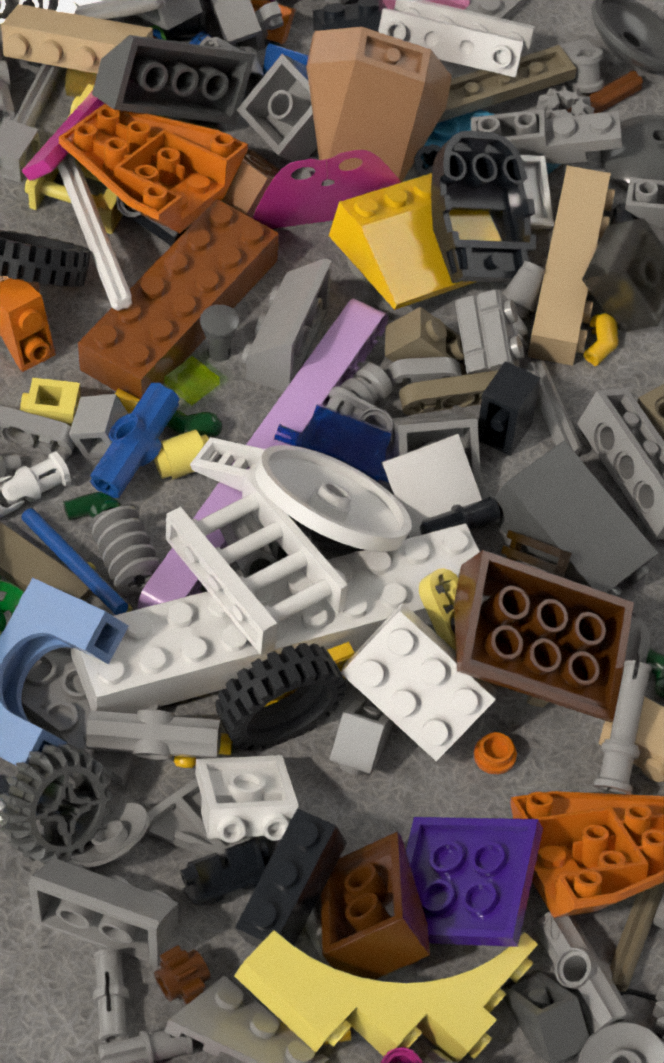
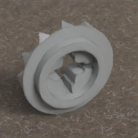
[536,85,594,119]

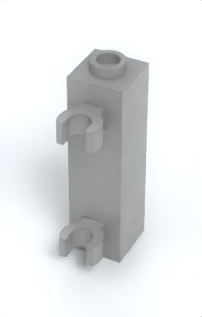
[209,0,284,51]

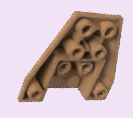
[306,27,452,182]

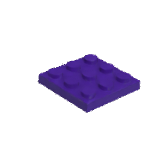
[406,817,543,947]

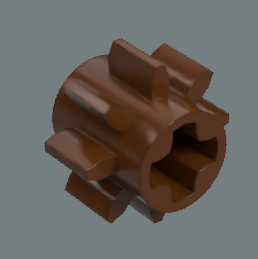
[154,945,211,1005]

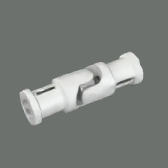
[0,451,71,518]

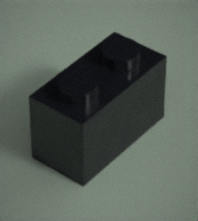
[478,361,540,456]

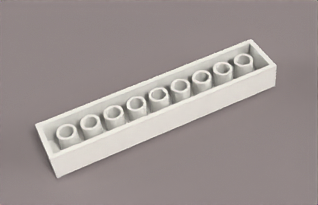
[71,523,479,714]

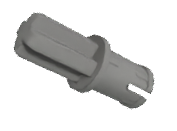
[98,1030,193,1063]

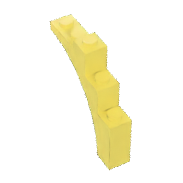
[235,931,538,1063]

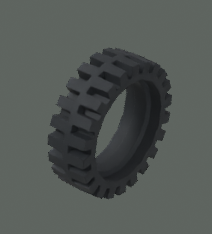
[0,230,90,287]
[215,643,347,751]

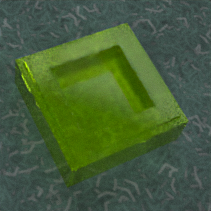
[164,356,220,406]

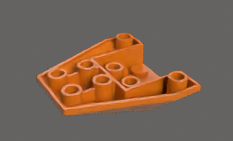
[59,104,248,233]
[510,791,664,918]

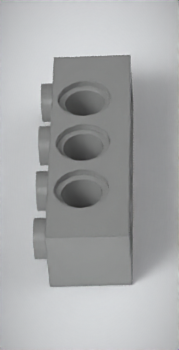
[577,388,664,540]

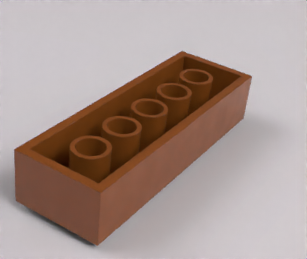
[78,199,279,399]

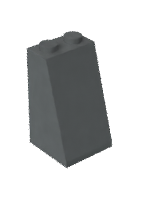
[493,440,658,597]

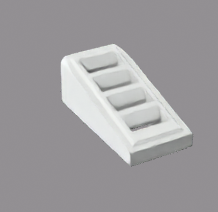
[190,437,266,492]

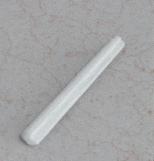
[57,153,132,311]

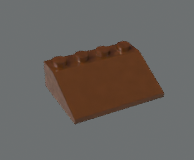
[454,550,634,723]

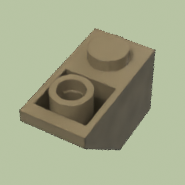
[385,307,467,375]

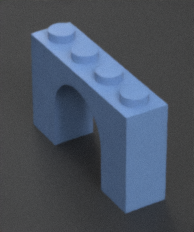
[0,577,129,765]

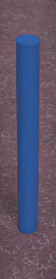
[21,508,128,615]

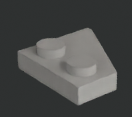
[145,778,259,866]

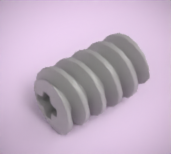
[88,505,161,597]

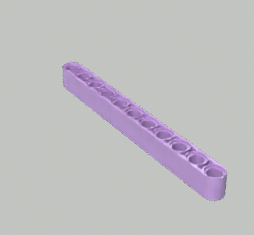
[138,298,389,609]

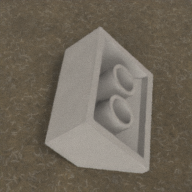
[241,258,332,391]
[28,858,179,967]

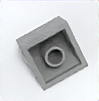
[392,412,482,498]

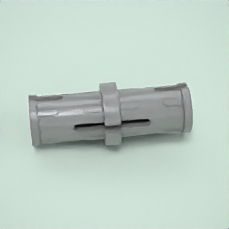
[93,948,130,1044]

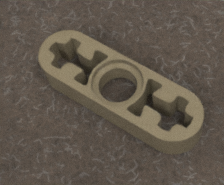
[399,370,498,415]

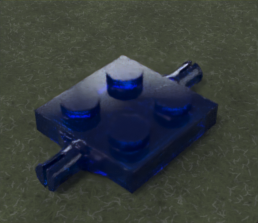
[274,403,393,483]

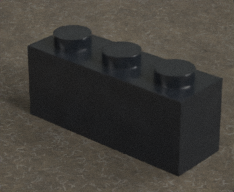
[235,808,347,947]

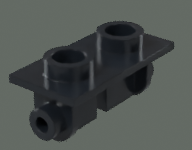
[180,838,269,905]

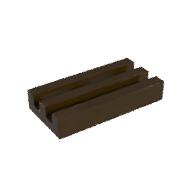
[501,530,572,578]

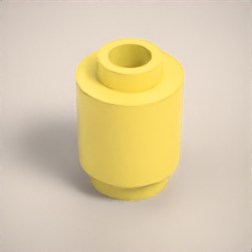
[154,429,209,479]

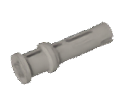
[593,660,652,795]

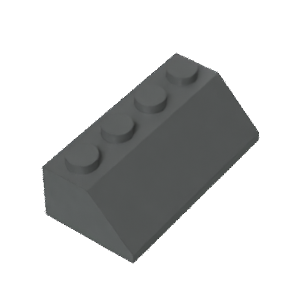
[92,35,255,125]

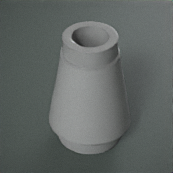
[503,261,545,321]

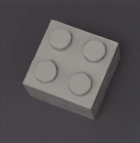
[237,54,317,162]

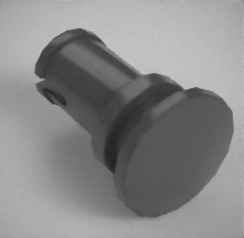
[200,305,239,362]

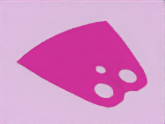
[253,150,401,229]

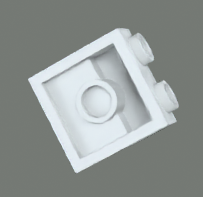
[195,755,298,843]

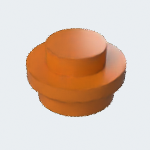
[474,732,517,774]

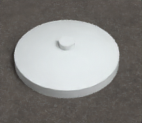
[254,445,412,552]

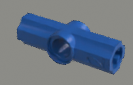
[90,383,180,498]

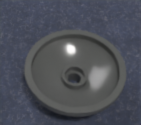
[591,0,664,71]
[601,115,664,191]

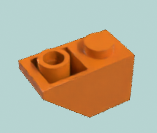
[0,278,56,372]

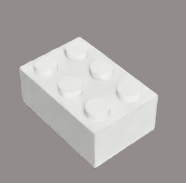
[341,602,497,761]

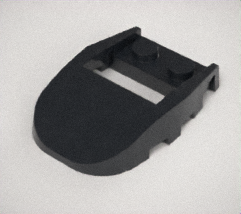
[431,131,536,283]

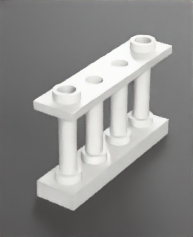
[378,0,535,77]
[166,471,348,655]

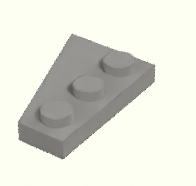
[164,976,329,1063]

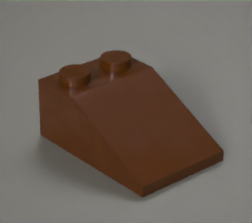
[321,831,430,980]

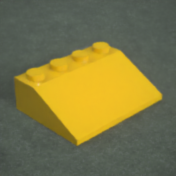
[328,173,502,310]

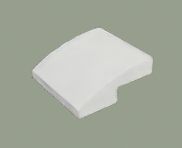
[382,434,482,538]

